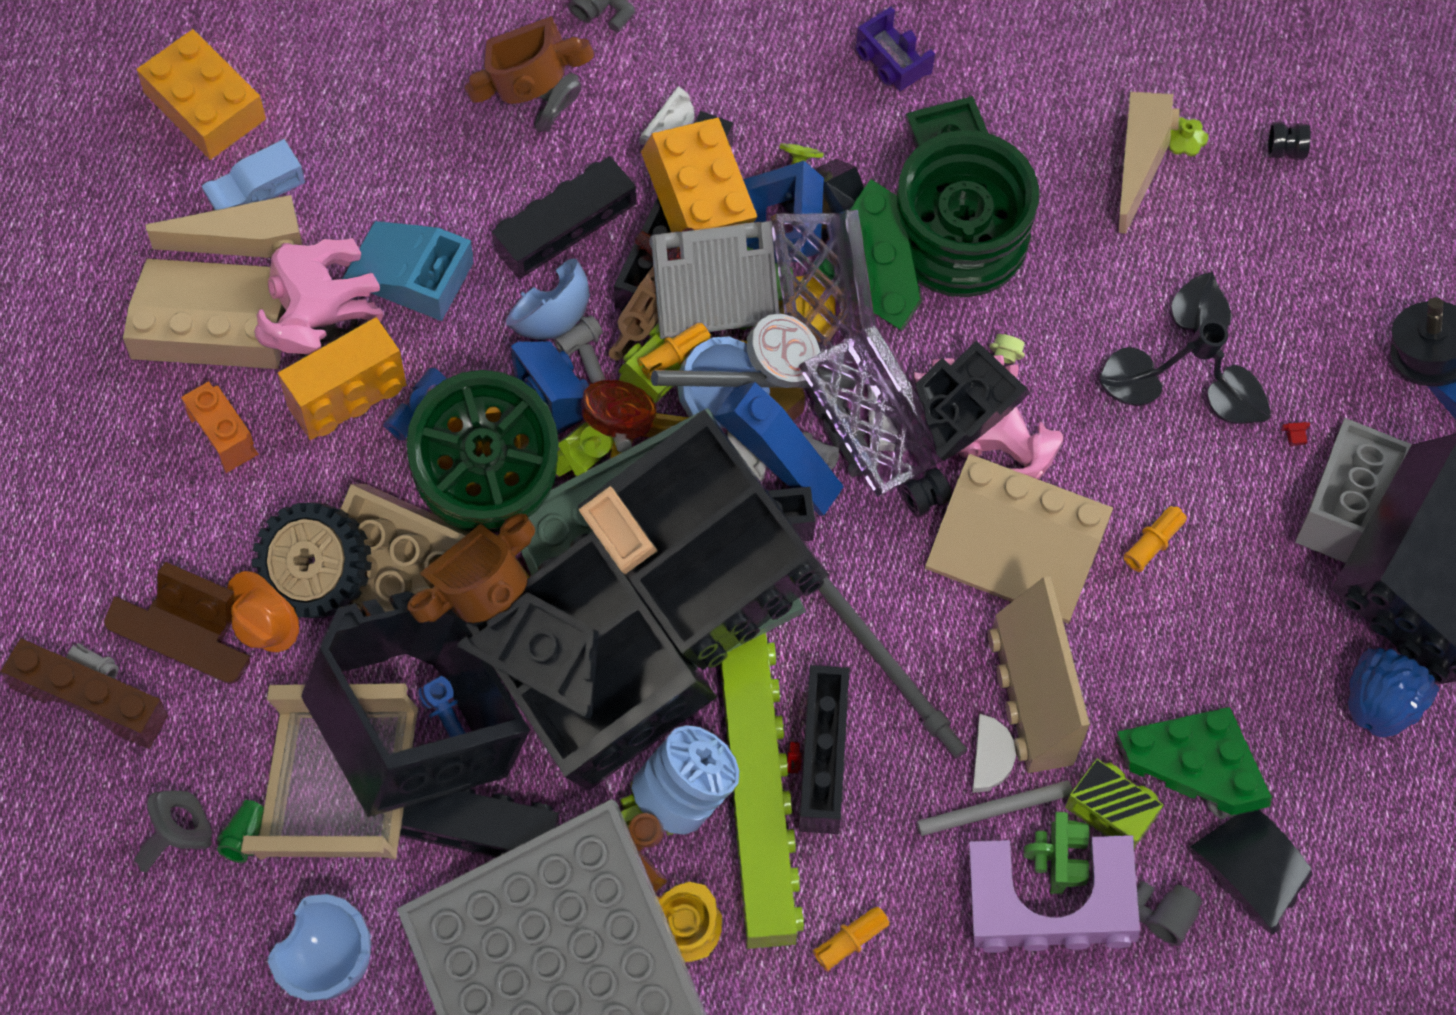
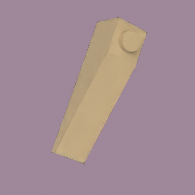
[1119,92,1180,233]
[146,195,302,258]

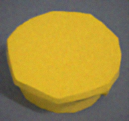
[657,882,722,962]

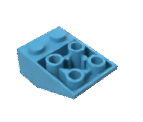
[342,221,474,321]

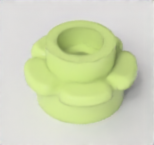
[989,334,1025,364]

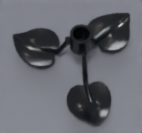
[1098,272,1271,424]

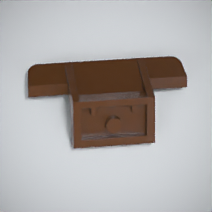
[104,561,250,684]

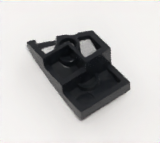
[915,340,1030,461]
[1190,810,1313,935]

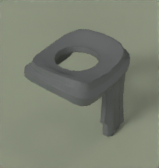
[535,73,582,133]
[134,790,212,873]

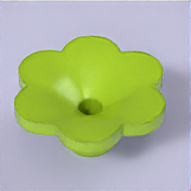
[1169,117,1209,157]
[779,143,824,164]

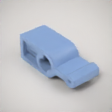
[202,139,305,210]

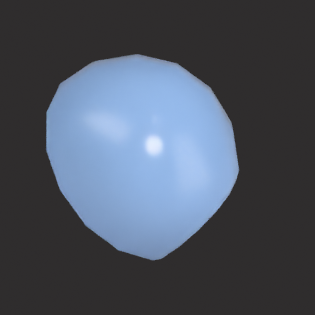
[506,258,590,340]
[677,336,770,428]
[268,894,371,1001]

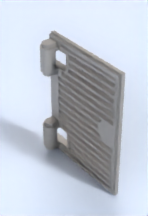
[649,221,779,339]

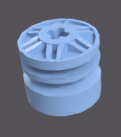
[632,725,740,835]

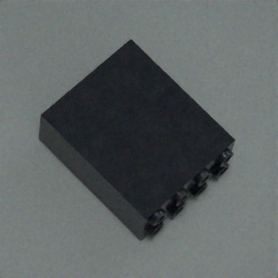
[577,409,830,670]
[1331,433,1456,684]
[466,531,717,791]

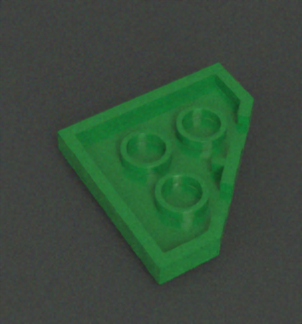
[810,179,923,331]
[1116,707,1272,815]

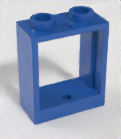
[743,161,824,264]

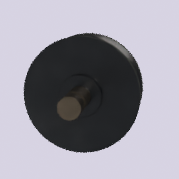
[1391,297,1456,387]

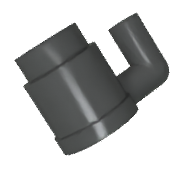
[569,0,635,32]
[1137,881,1203,946]

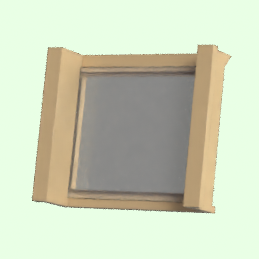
[241,684,418,860]

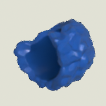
[1348,648,1440,738]

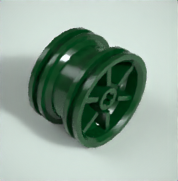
[897,130,1039,297]
[406,370,559,532]

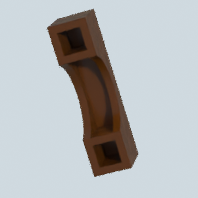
[0,638,168,749]

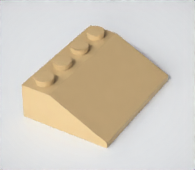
[123,259,286,369]
[925,454,1113,624]
[341,484,470,612]
[988,576,1090,773]

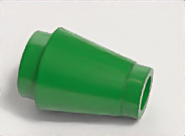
[217,800,264,863]

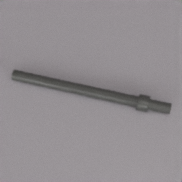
[651,369,858,392]
[818,577,968,759]

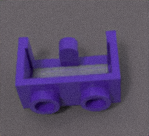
[856,6,935,92]

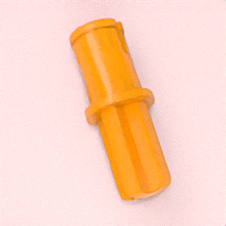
[637,322,711,380]
[1123,506,1187,572]
[812,907,890,972]

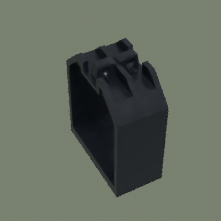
[301,591,530,817]

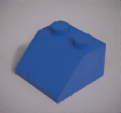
[511,341,594,435]

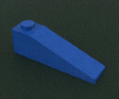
[714,382,844,516]

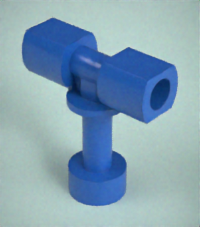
[383,367,447,441]
[417,676,465,737]

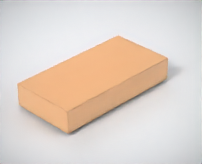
[579,486,657,574]

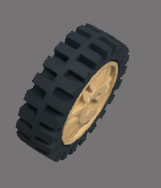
[252,503,372,618]

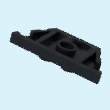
[457,593,599,719]

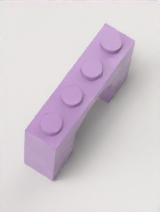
[969,835,1140,953]

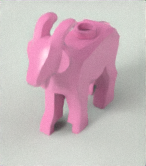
[254,238,383,355]
[913,355,1063,480]

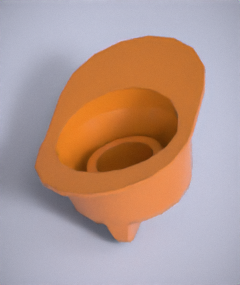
[227,571,299,652]

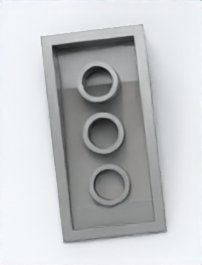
[1295,418,1412,563]

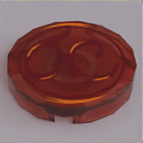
[580,380,657,439]

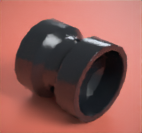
[1268,122,1311,160]
[900,467,952,517]

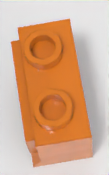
[181,381,259,473]

